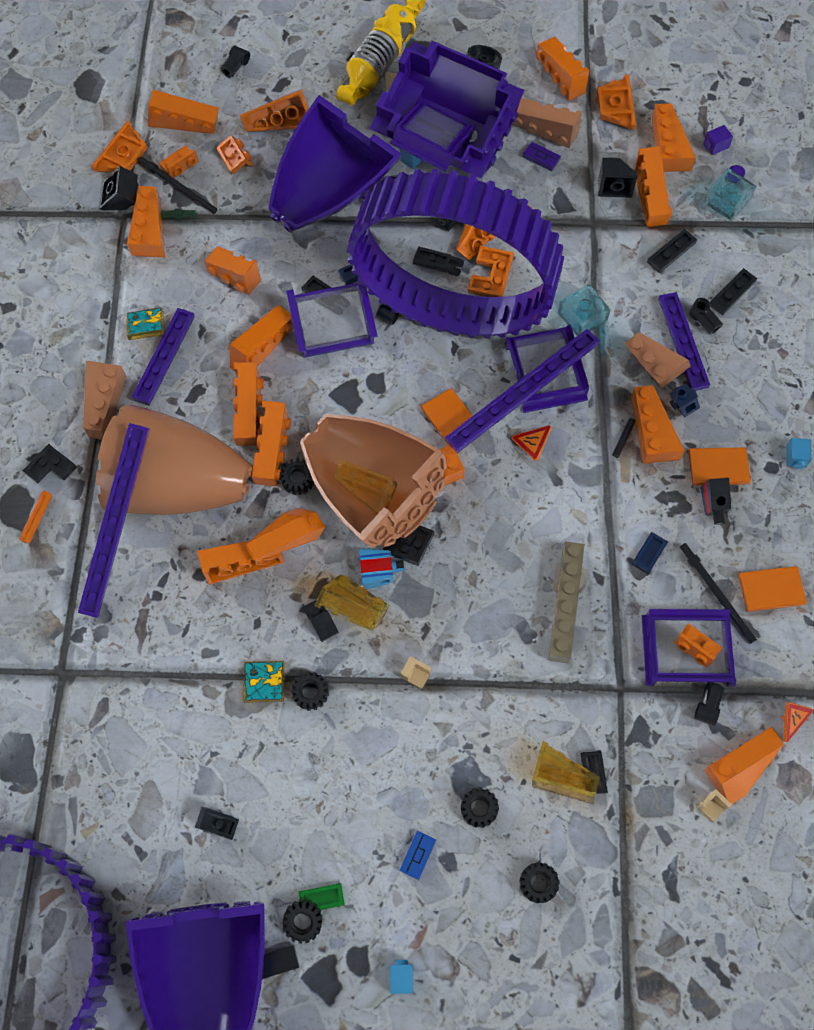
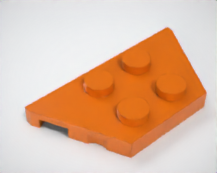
[597,74,636,130]
[91,120,148,172]

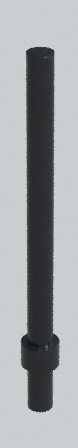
[138,156,218,214]
[680,543,757,644]

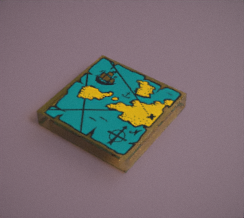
[127,307,164,340]
[243,661,285,703]

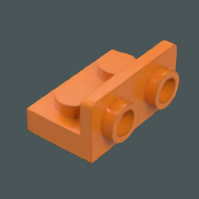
[216,135,254,174]
[159,145,199,178]
[674,623,722,668]

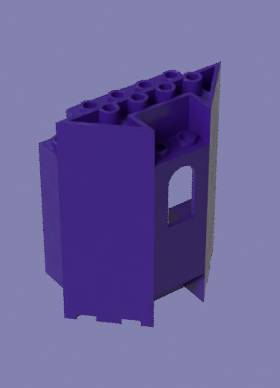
[369,41,524,178]

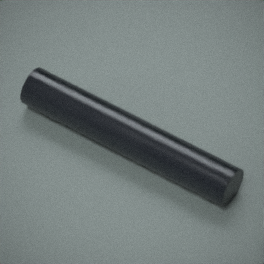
[612,418,636,458]

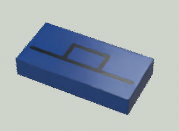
[399,831,436,880]

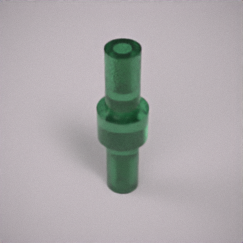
[161,208,197,219]

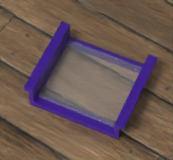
[390,98,477,172]
[286,276,378,358]
[505,324,589,413]
[641,609,737,687]

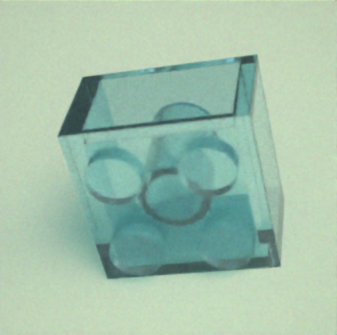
[703,168,757,221]
[558,284,611,336]

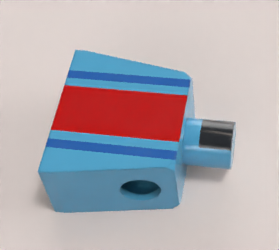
[359,549,404,590]

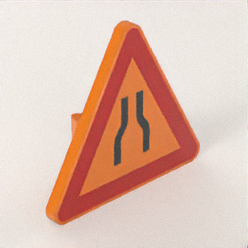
[512,425,552,461]
[781,702,813,743]

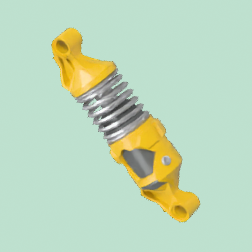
[336,0,426,106]

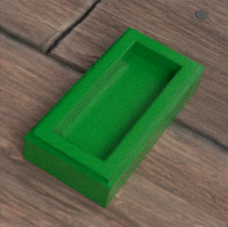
[299,883,345,914]

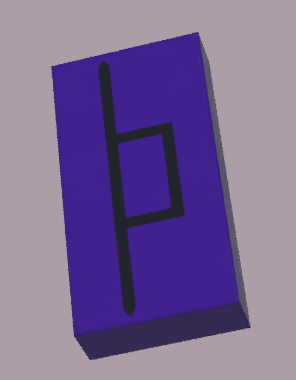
[523,142,561,171]

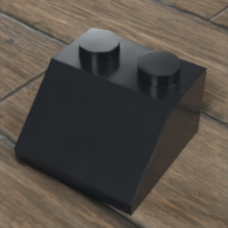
[598,157,638,198]
[99,166,138,211]

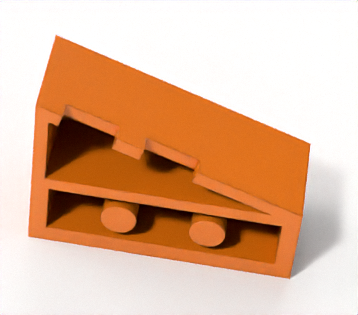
[204,246,261,295]

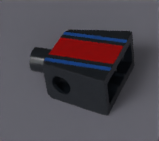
[700,478,731,525]

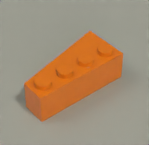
[536,37,590,101]
[148,89,219,134]
[652,104,696,172]
[634,146,672,227]
[127,186,166,258]
[230,305,294,372]
[234,362,264,446]
[631,385,685,464]
[251,400,292,487]
[197,541,284,585]

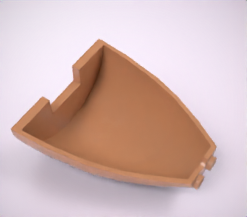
[96,405,253,515]
[300,414,447,547]

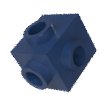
[669,383,700,418]

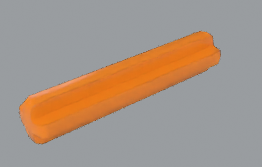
[19,491,52,544]

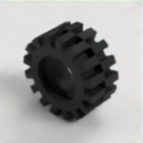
[280,458,314,495]
[291,671,329,711]
[461,787,499,828]
[519,862,560,904]
[282,899,323,944]

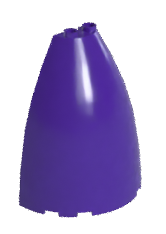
[268,95,401,233]
[126,901,265,1030]

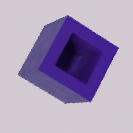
[703,125,733,155]

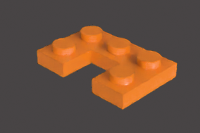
[468,245,514,297]

